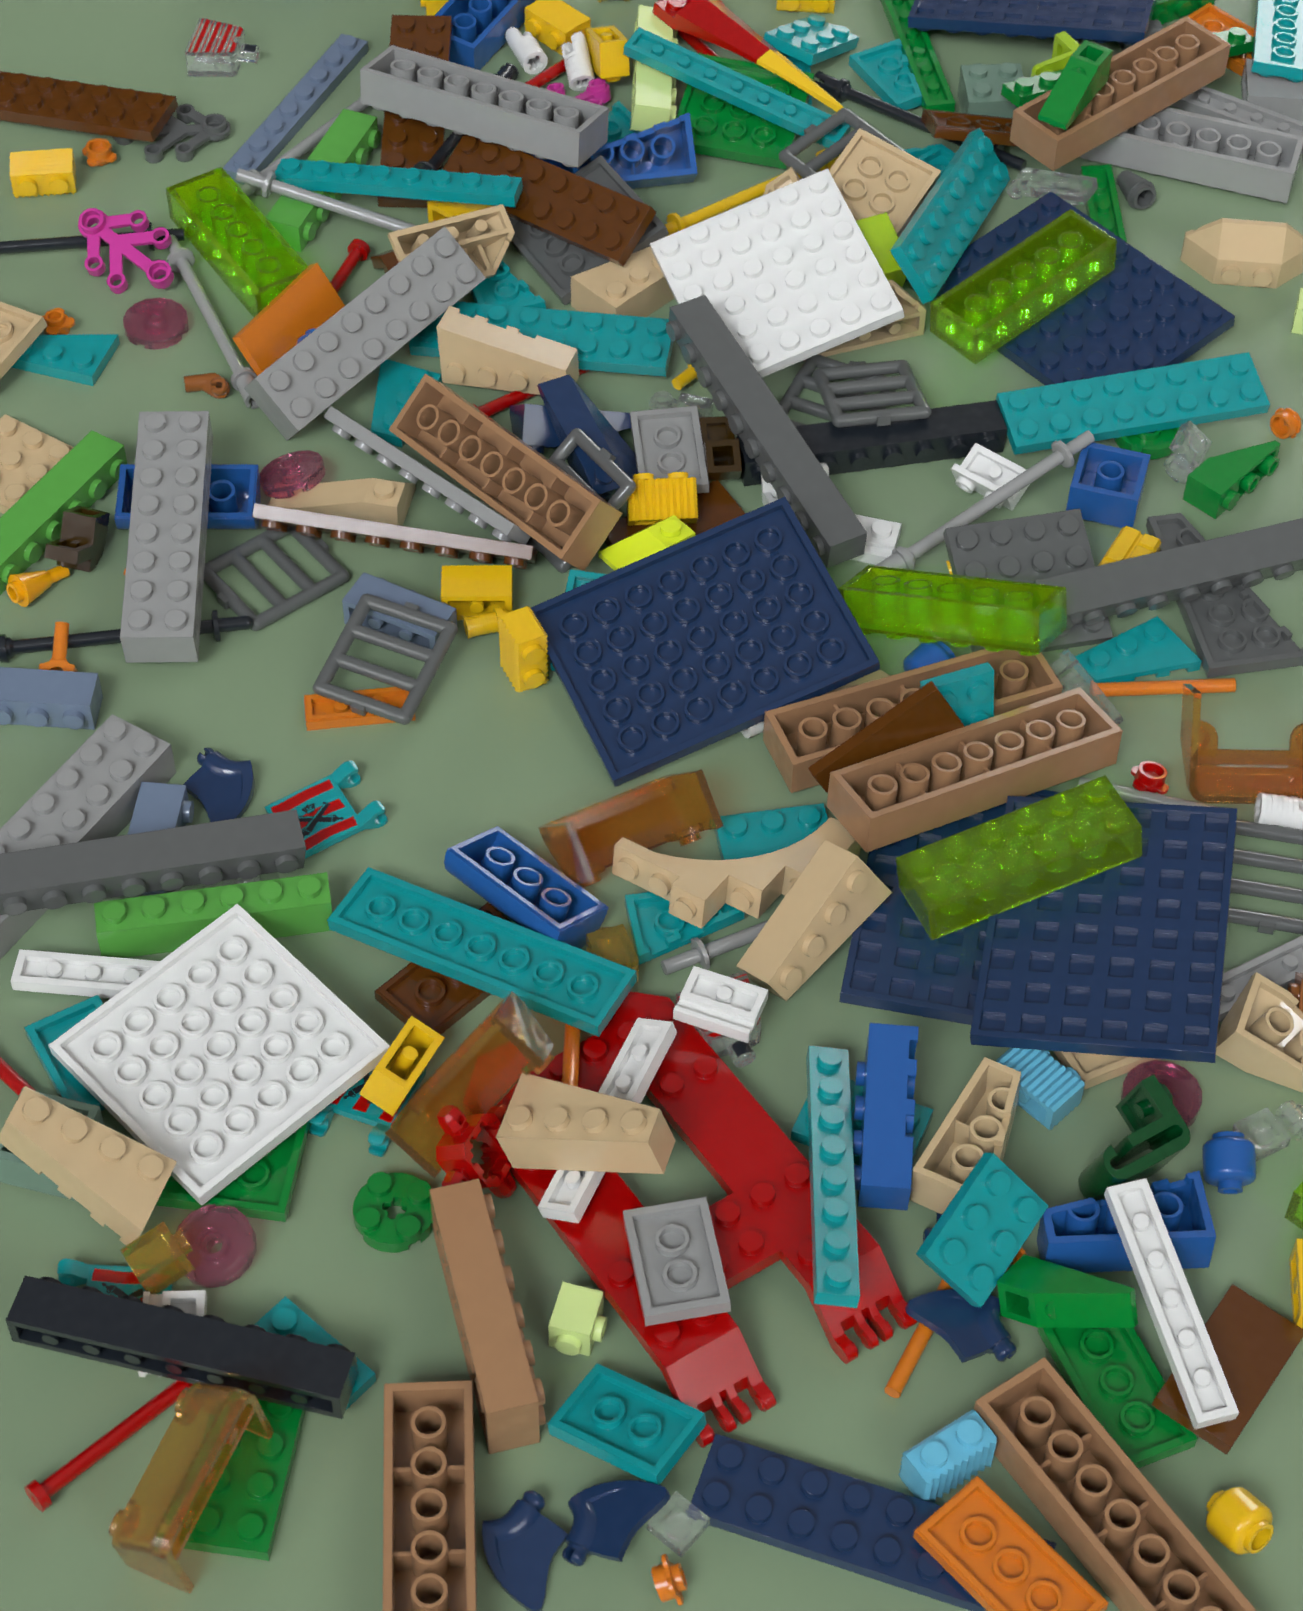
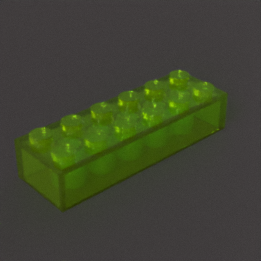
[166,167,308,317]
[930,209,1117,364]
[838,565,1067,656]
[896,775,1142,940]

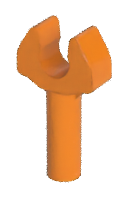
[39,621,78,672]

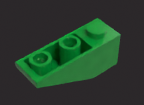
[1038,40,1113,130]
[1183,440,1281,519]
[997,1254,1138,1328]

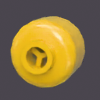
[1206,1487,1274,1555]

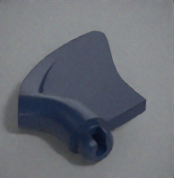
[183,747,255,822]
[905,1289,1017,1363]
[562,1480,671,1567]
[482,1490,568,1611]

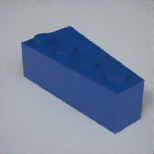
[568,112,698,189]
[853,1023,919,1211]
[1036,1170,1216,1273]

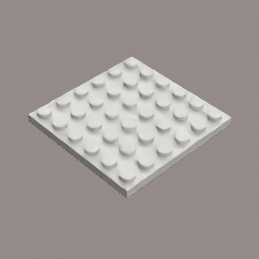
[650,168,904,378]
[48,904,390,1206]

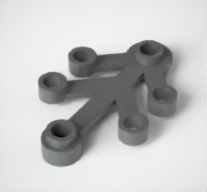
[112,104,231,163]

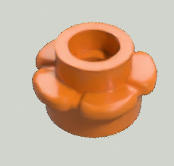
[1270,408,1301,439]

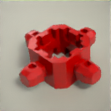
[436,1104,517,1198]

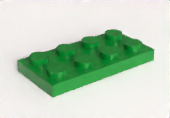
[1037,1328,1197,1468]
[180,1390,305,1561]

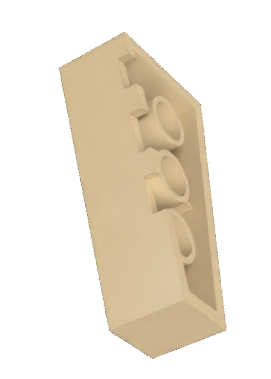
[571,246,675,317]
[436,306,579,395]
[736,840,892,1001]
[910,1057,1021,1214]
[496,1072,675,1174]
[0,1086,177,1249]

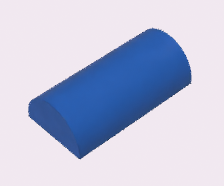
[115,464,261,529]
[444,826,609,949]

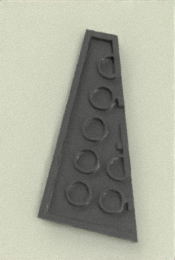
[1146,513,1303,678]

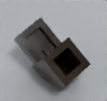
[699,416,742,481]
[44,506,110,572]

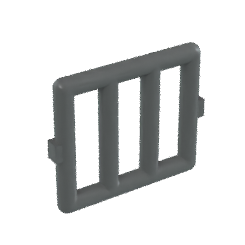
[779,108,909,178]
[779,354,897,426]
[813,360,932,428]
[526,428,636,573]
[204,527,350,631]
[313,594,458,725]
[1228,820,1303,935]

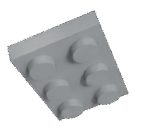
[630,406,709,494]
[623,1197,731,1326]

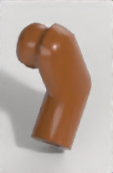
[184,373,230,399]

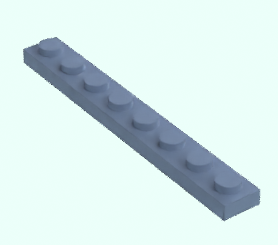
[222,34,368,184]

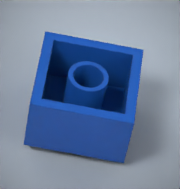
[1066,442,1151,528]

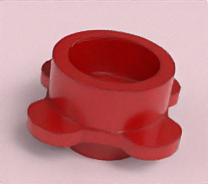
[1130,761,1169,794]

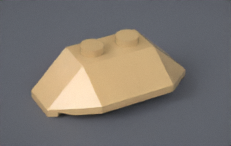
[387,204,515,278]
[1180,218,1303,289]
[803,280,927,362]

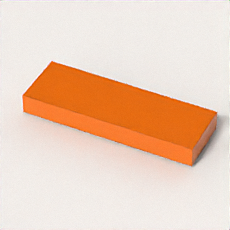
[304,687,416,731]

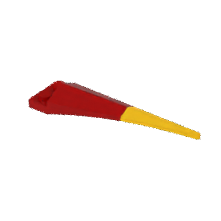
[652,0,843,112]

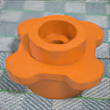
[82,138,117,167]
[43,308,75,335]
[651,1553,688,1606]

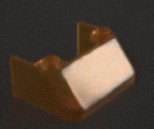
[1180,684,1303,804]
[538,769,723,887]
[385,991,554,1178]
[109,1382,274,1594]

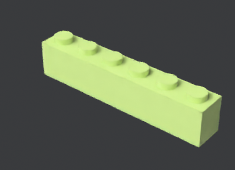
[630,5,678,131]

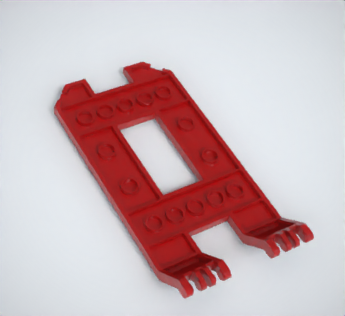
[464,991,917,1448]

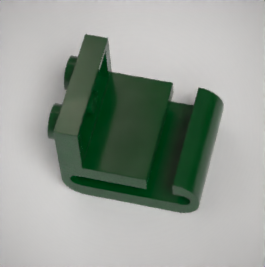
[1078,1074,1190,1201]

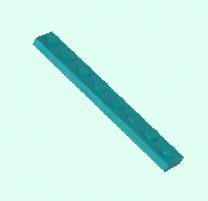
[623,27,851,148]
[275,158,523,207]
[806,1045,860,1308]

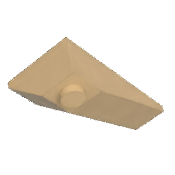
[268,478,416,526]
[1216,972,1303,1093]

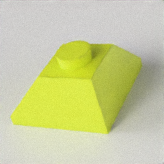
[598,515,696,571]

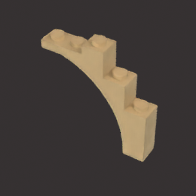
[612,817,861,929]

